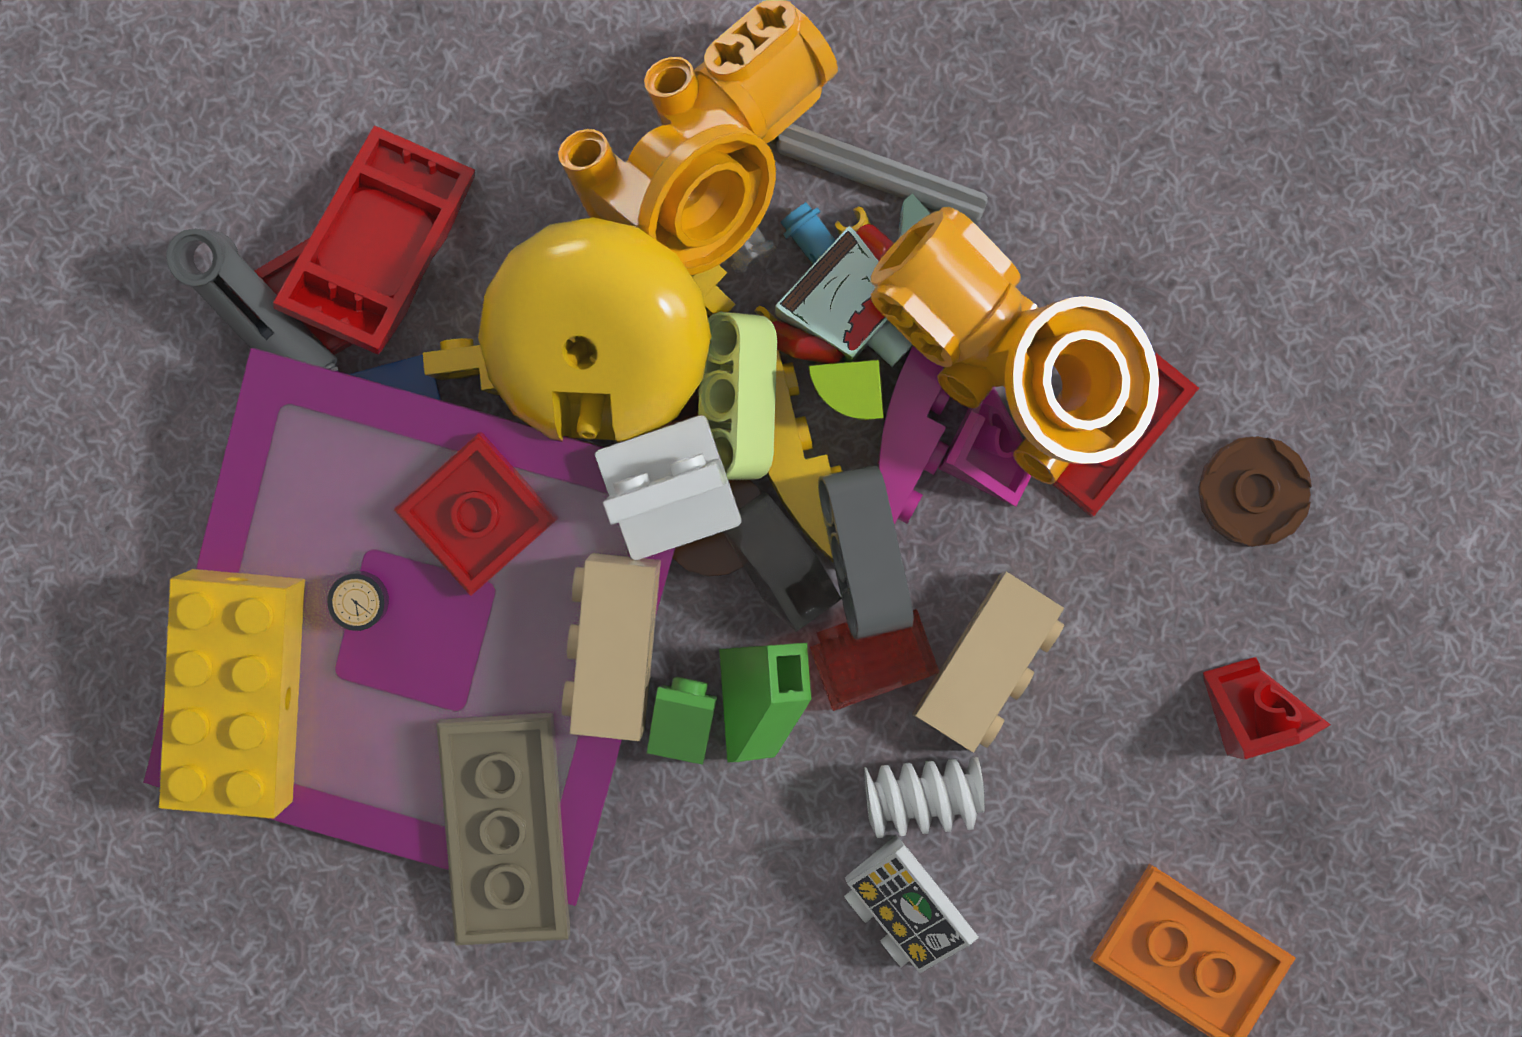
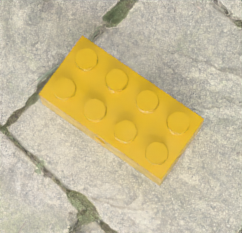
[159,569,305,819]

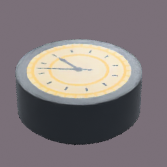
[327,571,389,631]

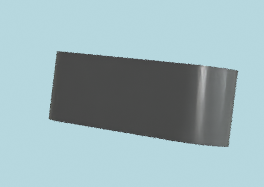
[818,465,913,639]

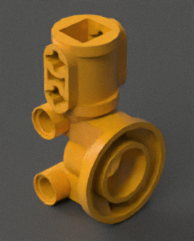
[558,0,838,275]
[871,207,1158,484]

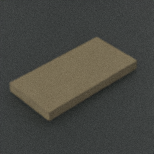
[437,713,570,946]

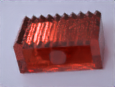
[809,609,940,711]

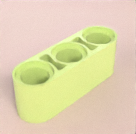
[698,312,777,480]

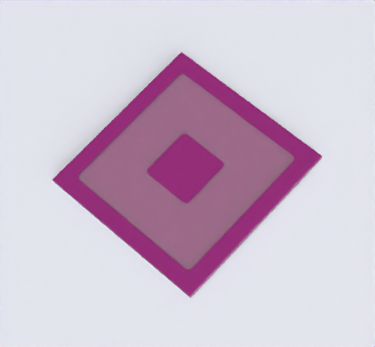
[143,348,675,906]

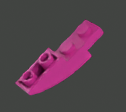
[878,346,950,524]

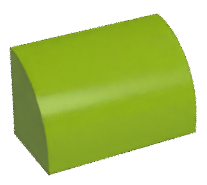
[809,360,883,419]

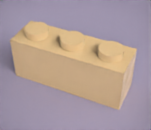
[562,553,661,741]
[912,572,1064,753]

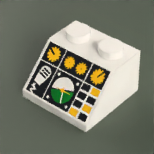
[844,835,979,973]

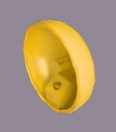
[478,217,711,443]

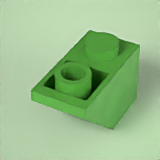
[719,643,811,762]
[647,676,718,765]

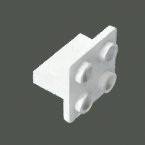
[595,415,741,560]

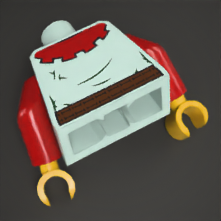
[755,206,913,367]

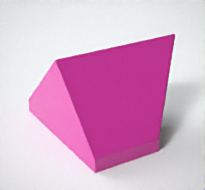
[939,387,1031,507]

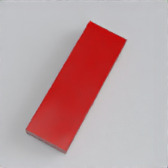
[1052,353,1199,517]

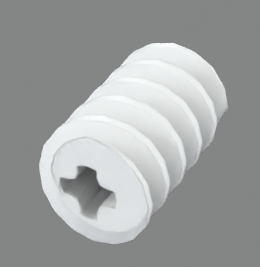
[864,757,985,838]

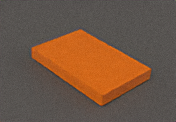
[1090,864,1296,1037]

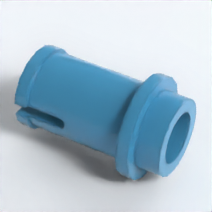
[780,202,836,264]

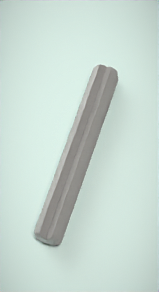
[776,124,987,224]

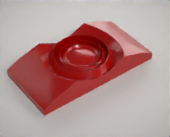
[273,125,475,355]

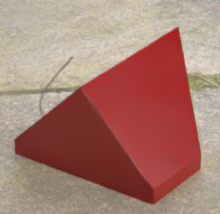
[1203,657,1331,760]

